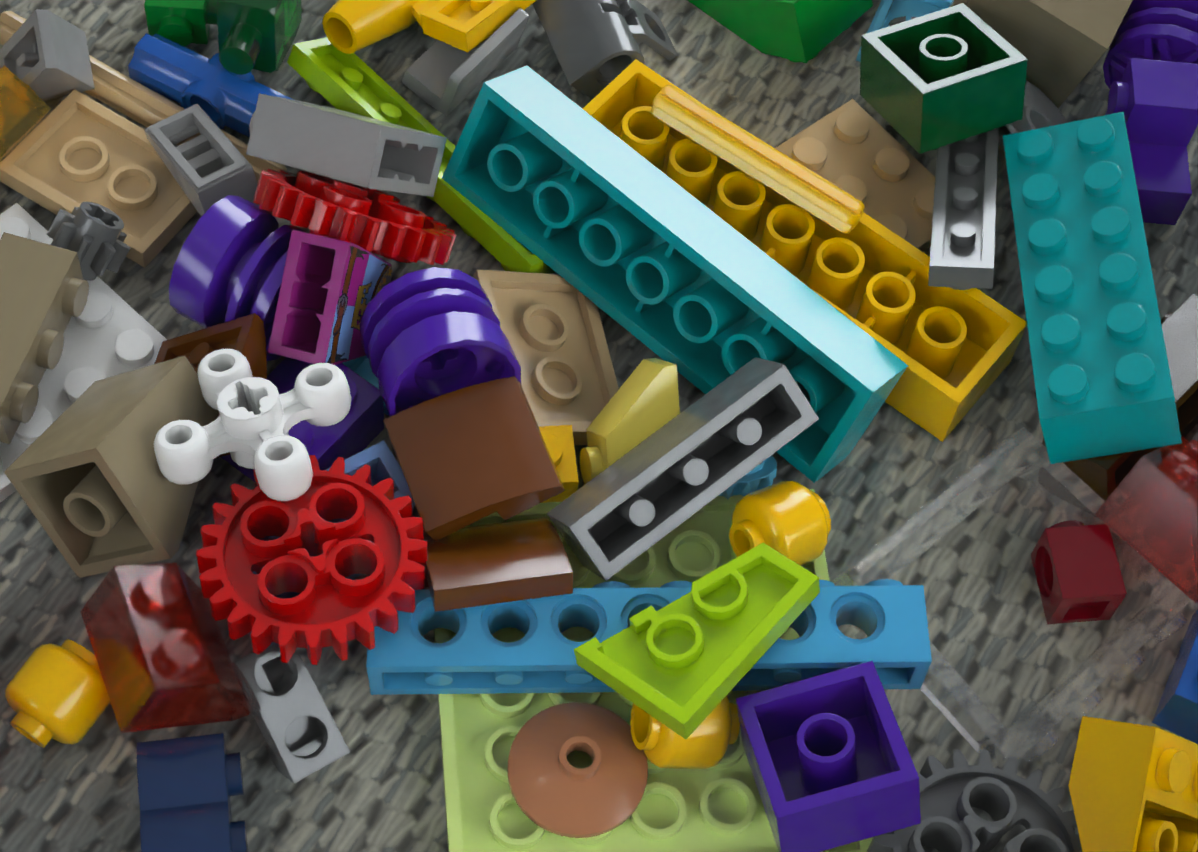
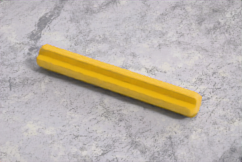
[651,85,865,234]

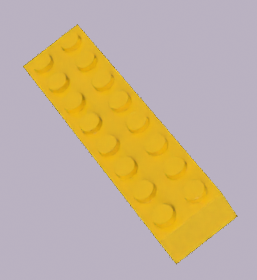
[583,59,1027,442]

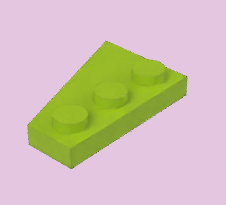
[574,543,820,739]

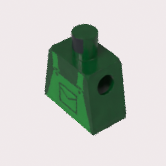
[216,0,302,75]

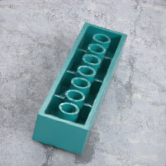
[442,65,908,483]

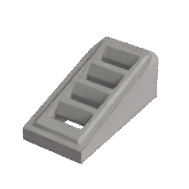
[144,104,258,216]

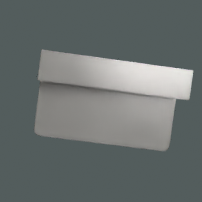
[402,8,530,116]

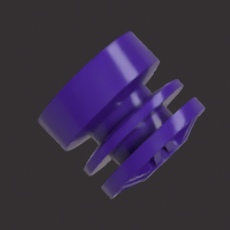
[1103,0,1198,89]
[169,195,304,361]
[359,267,521,417]

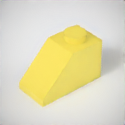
[580,358,680,484]

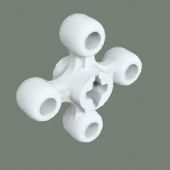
[154,349,351,501]

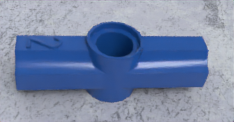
[128,33,294,137]

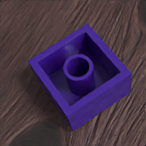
[736,661,921,852]

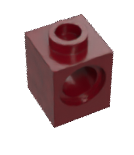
[1031,520,1127,624]

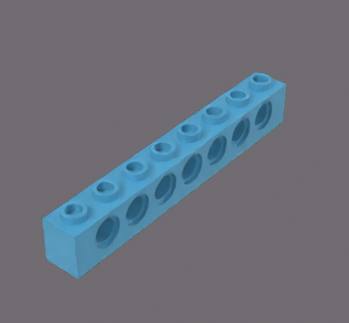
[366,579,932,695]

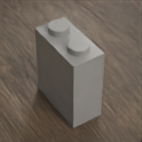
[246,93,447,197]

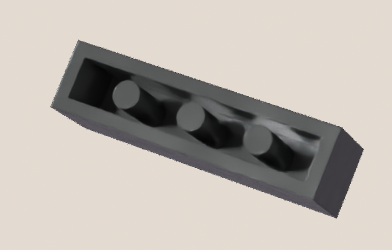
[547,357,819,581]

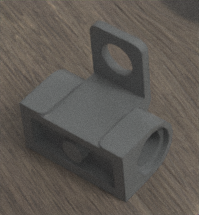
[533,0,678,99]

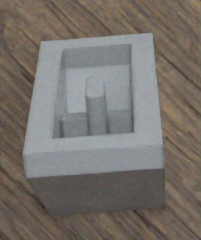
[0,9,95,108]

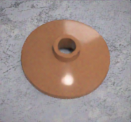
[507,702,648,838]

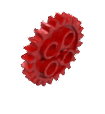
[253,169,457,265]
[196,455,428,665]

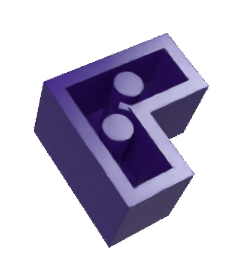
[1105,58,1198,225]

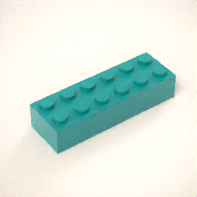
[1003,112,1182,464]

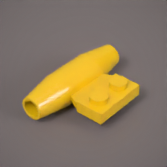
[322,0,537,54]

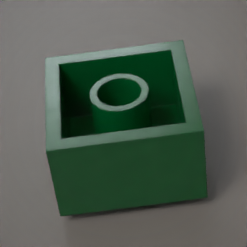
[860,3,1028,154]

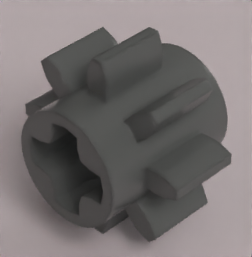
[46,202,131,280]

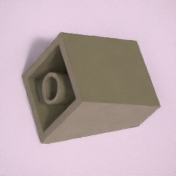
[949,0,1132,108]
[4,356,219,578]

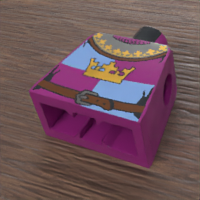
[268,230,393,365]

